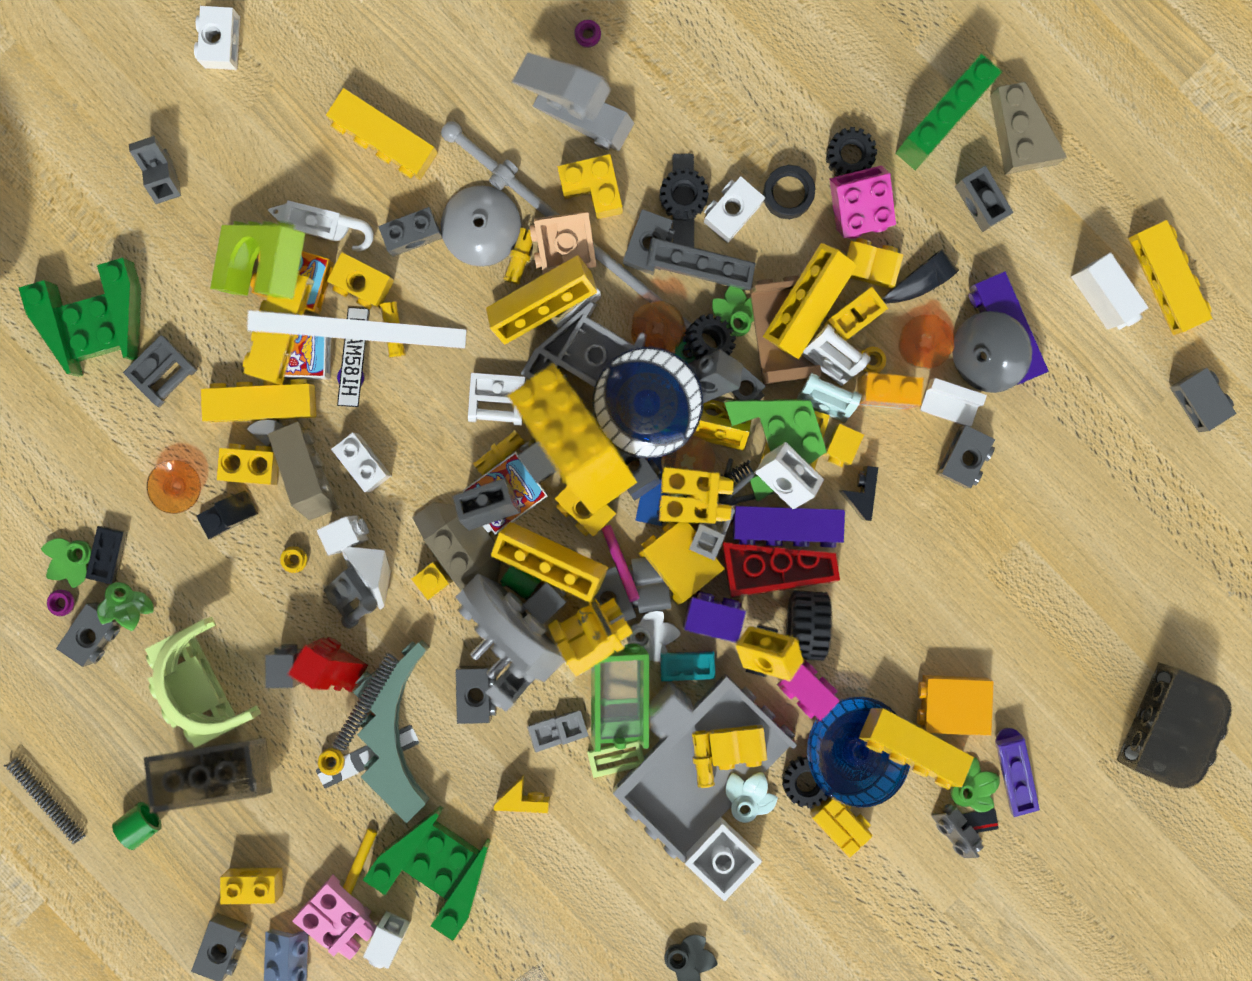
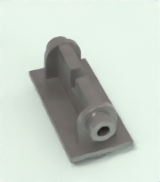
[931,803,984,858]

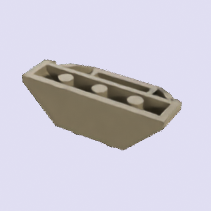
[412,502,501,590]

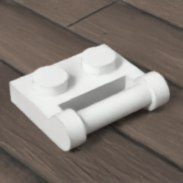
[802,324,871,386]
[468,373,526,426]

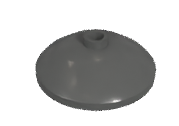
[952,311,1032,393]

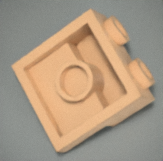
[529,211,597,275]

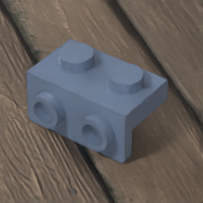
[264,929,308,981]

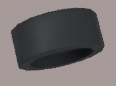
[763,165,816,220]

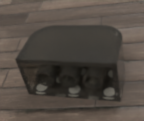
[1116,662,1232,789]
[143,737,273,813]

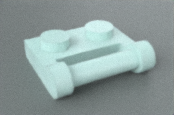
[797,373,862,423]

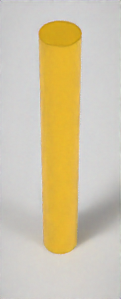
[343,828,378,895]

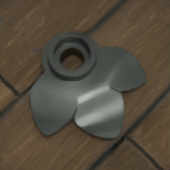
[664,935,718,981]

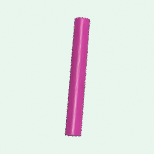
[601,525,640,602]

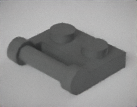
[123,335,198,408]
[323,566,377,629]

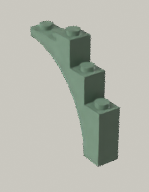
[353,640,430,823]

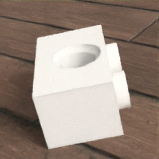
[194,6,240,70]
[704,176,765,243]
[331,433,391,492]
[755,442,824,509]
[317,515,369,555]
[363,911,411,969]

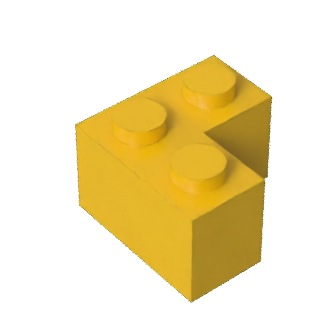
[557,154,623,219]

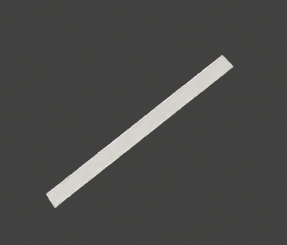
[247,311,466,348]

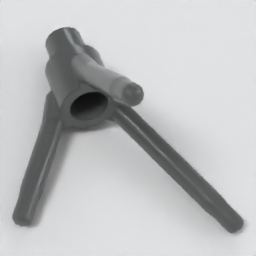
[717,458,774,506]

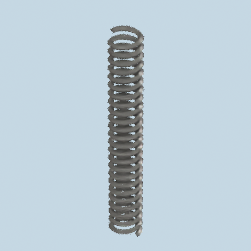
[332,653,399,750]
[4,757,86,844]

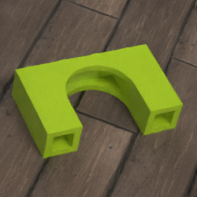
[210,221,305,299]

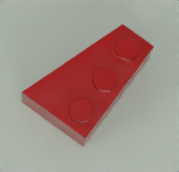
[287,636,368,692]

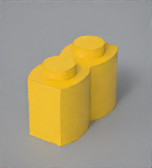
[846,238,903,289]
[709,725,767,770]

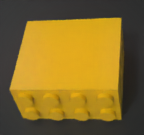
[507,363,638,514]

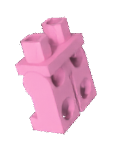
[293,875,377,960]

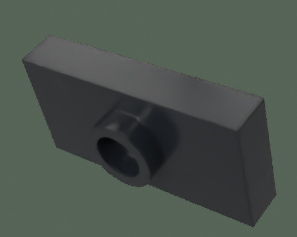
[85,526,127,584]

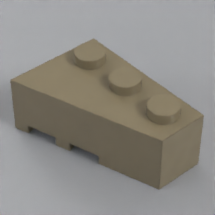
[990,82,1067,175]
[268,422,339,521]

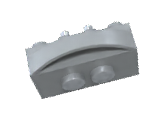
[455,574,564,682]

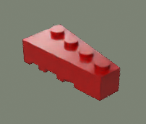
[722,542,840,598]

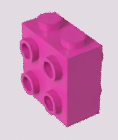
[829,165,896,239]
[777,660,840,721]

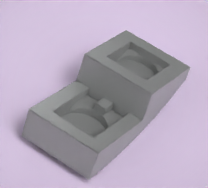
[689,502,735,560]
[527,710,588,752]

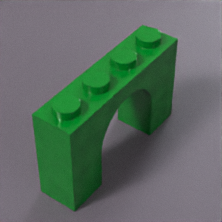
[895,53,1002,171]

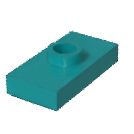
[660,651,715,682]

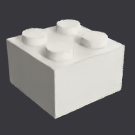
[684,816,762,901]

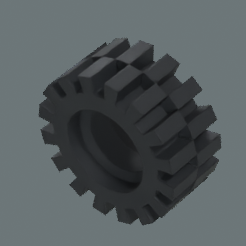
[826,127,877,177]
[659,168,709,221]
[683,314,736,361]
[782,755,833,808]

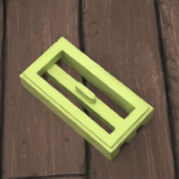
[587,740,644,778]

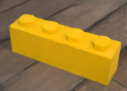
[326,88,438,180]
[1128,220,1213,335]
[763,243,857,359]
[486,255,598,345]
[243,274,314,385]
[201,379,317,423]
[491,521,609,602]
[859,708,974,789]

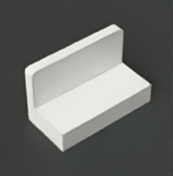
[920,378,987,427]

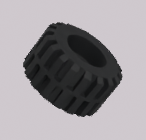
[786,590,832,661]

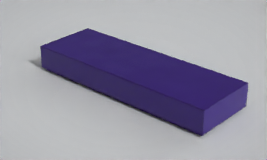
[995,734,1040,817]

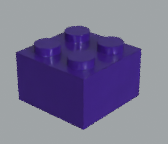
[683,591,746,643]

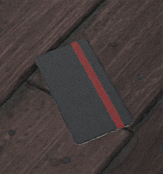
[961,808,999,833]

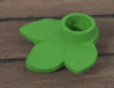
[712,286,754,337]
[41,538,92,588]
[97,582,154,631]
[951,758,1000,812]

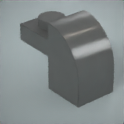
[129,136,181,204]

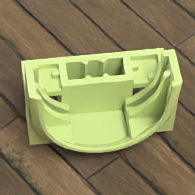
[145,617,261,748]

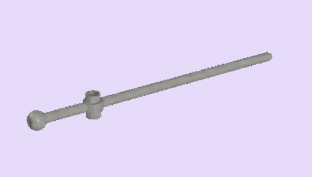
[441,121,691,332]

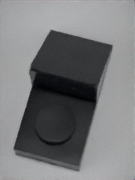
[839,466,879,521]
[196,491,258,540]

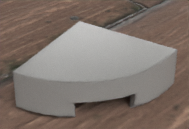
[247,420,286,447]

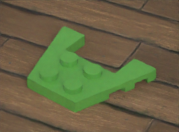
[724,399,827,501]

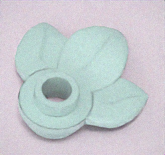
[726,772,778,823]

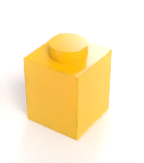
[823,424,864,468]
[411,561,453,600]

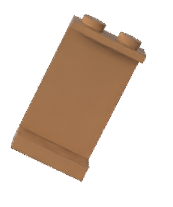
[750,275,822,385]

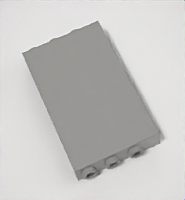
[613,674,797,862]

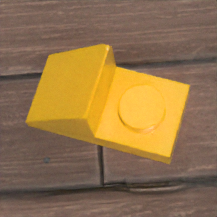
[494,775,550,814]

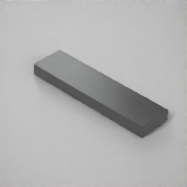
[646,238,756,290]

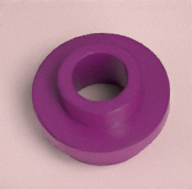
[574,20,601,48]
[47,589,75,616]

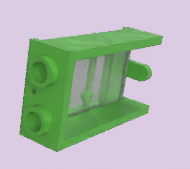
[591,643,649,752]

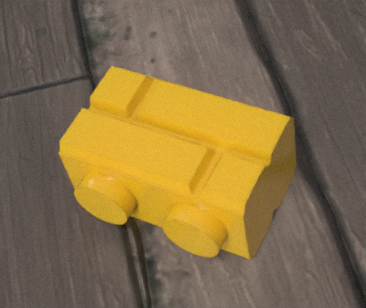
[809,791,873,858]

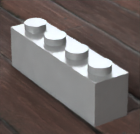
[649,681,694,740]

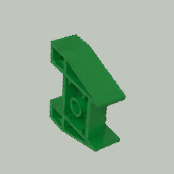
[18,258,141,377]
[363,806,491,941]

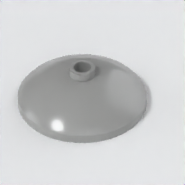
[441,186,521,267]

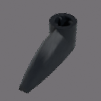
[881,249,959,304]

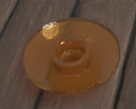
[146,460,201,514]

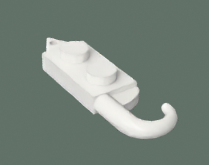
[268,200,374,252]

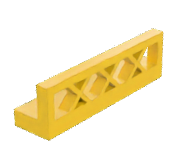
[640,385,752,451]

